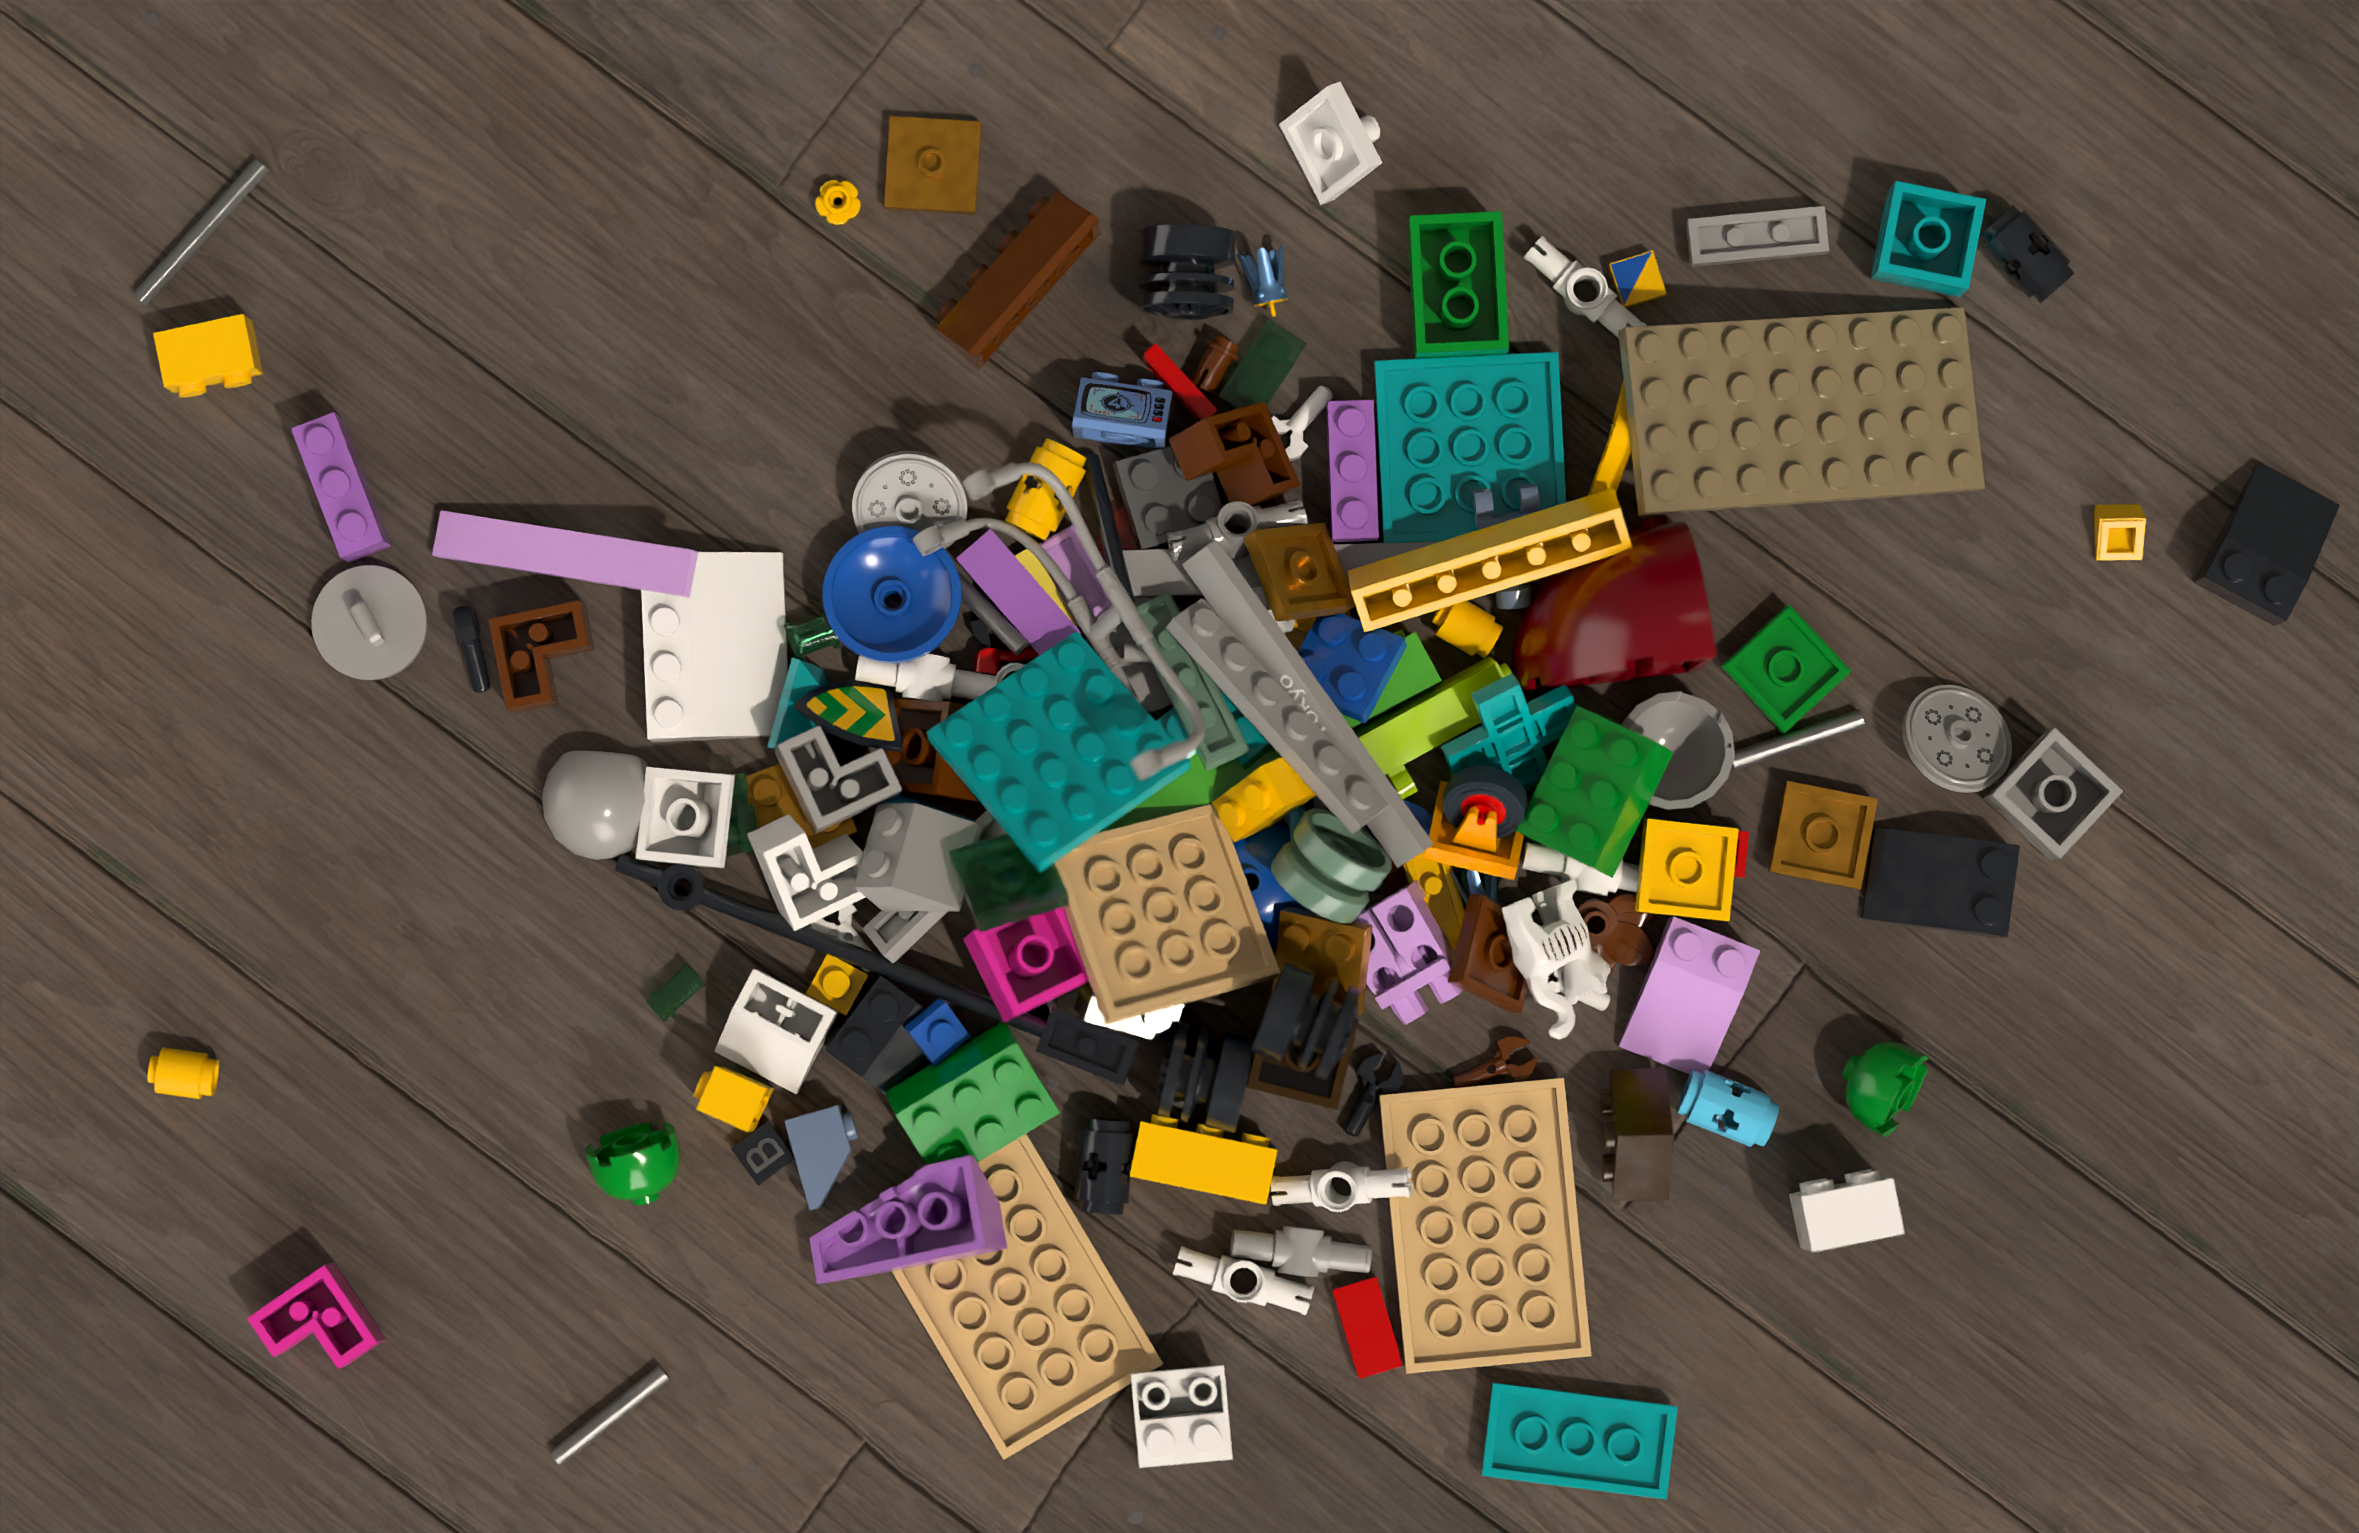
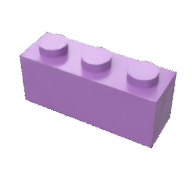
[1326,400,1379,544]
[291,412,392,563]

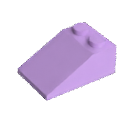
[1618,916,1760,1074]

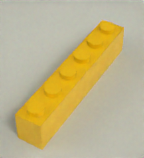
[1348,488,1632,632]

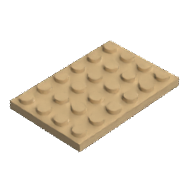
[1379,1078,1591,1374]
[892,1133,1163,1460]

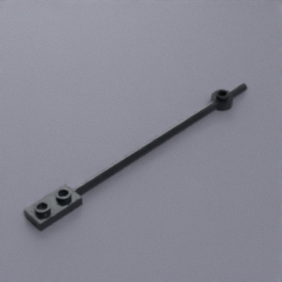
[615,854,1141,1085]

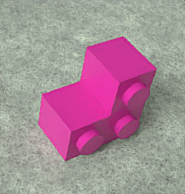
[247,1263,386,1369]

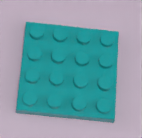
[1374,352,1566,543]
[927,631,1190,872]

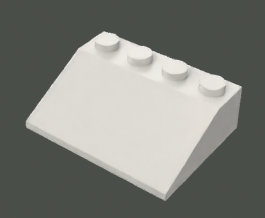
[641,552,788,742]

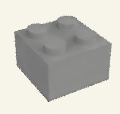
[1983,728,2123,861]

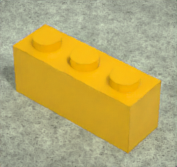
[1130,1114,1277,1204]

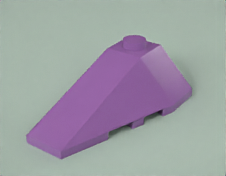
[809,1156,1007,1284]

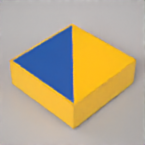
[1608,250,1667,308]

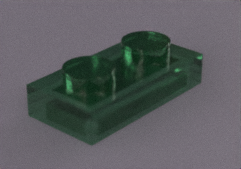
[1219,319,1307,409]

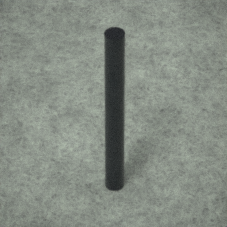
[1083,454,1137,625]

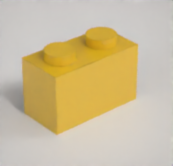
[153,314,263,397]
[1212,757,1316,843]
[693,1066,774,1132]

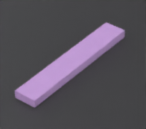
[432,510,698,598]

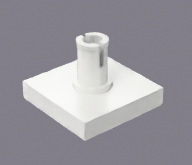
[1279,82,1382,205]

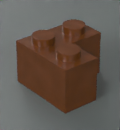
[1169,401,1301,507]
[488,600,595,714]

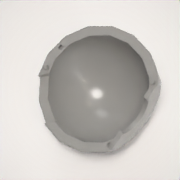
[1621,691,1735,810]
[542,751,649,860]

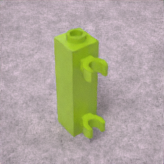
[1353,657,1512,800]

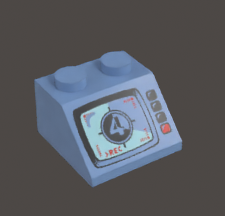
[1072,372,1172,450]

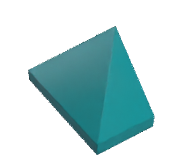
[767,658,830,749]

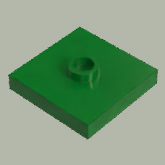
[1720,604,1852,734]

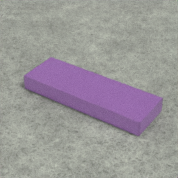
[956,529,1081,656]

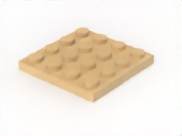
[1049,804,1280,1025]

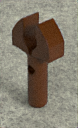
[1452,1036,1538,1088]

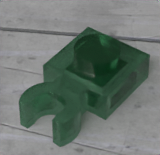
[726,773,757,857]

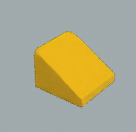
[2094,504,2146,560]

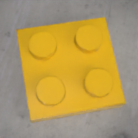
[1635,819,1738,921]

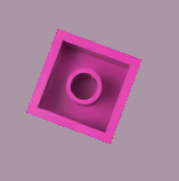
[963,892,1089,1023]

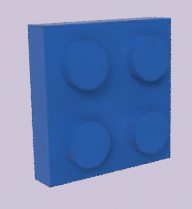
[1298,614,1407,724]

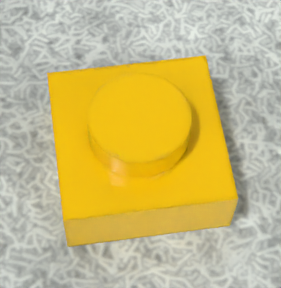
[806,954,869,1016]

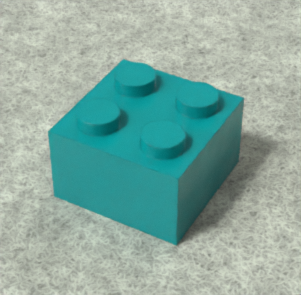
[1870,181,1986,298]

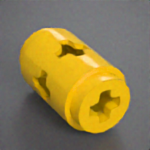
[1005,438,1087,541]

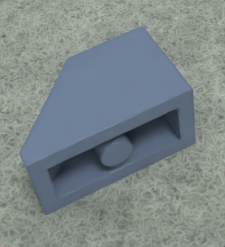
[784,1105,859,1210]

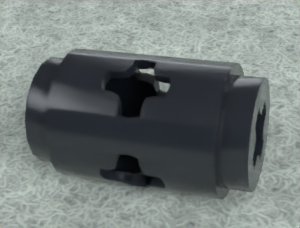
[1979,205,2075,303]
[1074,1117,1134,1215]

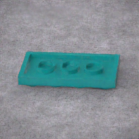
[1481,1382,1678,1500]

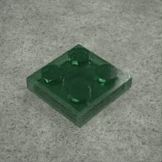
[949,833,1069,933]

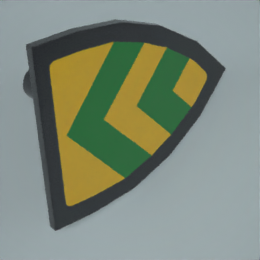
[793,680,903,758]

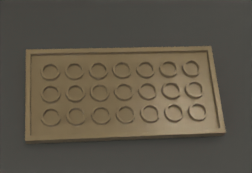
[1618,307,1985,516]

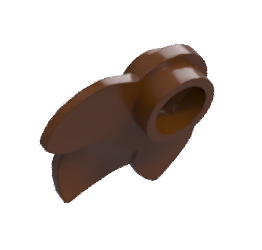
[1577,893,1655,976]

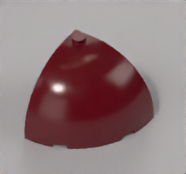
[1511,516,1716,694]

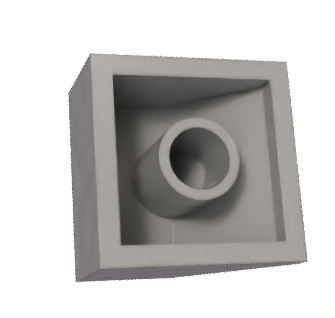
[854,803,983,912]

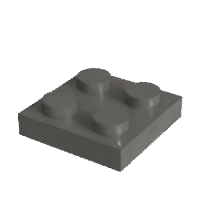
[1112,446,1223,550]

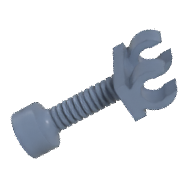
[1473,483,1540,609]

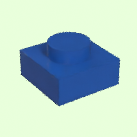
[904,998,971,1066]

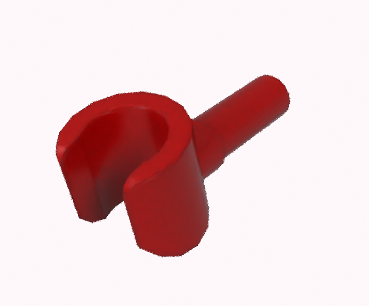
[973,647,1039,676]

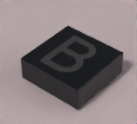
[731,1121,795,1186]

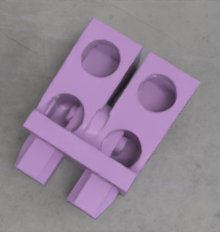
[1355,880,1464,1025]

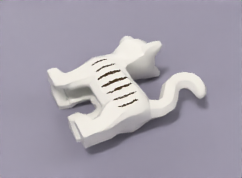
[1502,879,1611,1039]

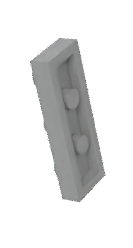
[1686,206,1829,267]

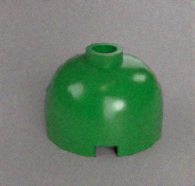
[1842,1042,1928,1137]
[585,1122,681,1205]

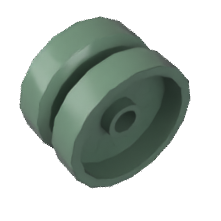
[1271,808,1392,923]

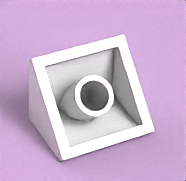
[636,767,735,868]

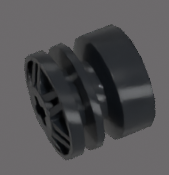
[1138,224,1235,320]
[1251,960,1361,1080]
[1156,1022,1255,1133]

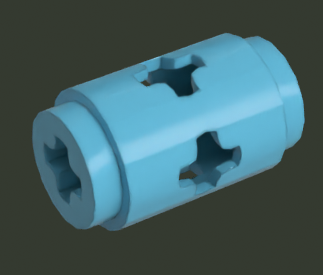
[1676,1070,1780,1147]

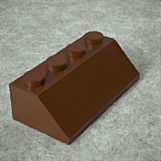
[935,191,1100,371]

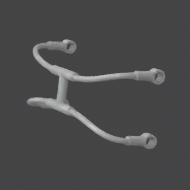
[912,462,1205,780]

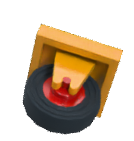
[1423,765,1530,880]

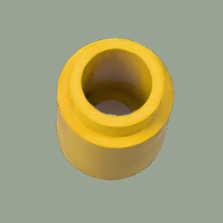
[1431,601,1503,658]
[147,1047,219,1099]

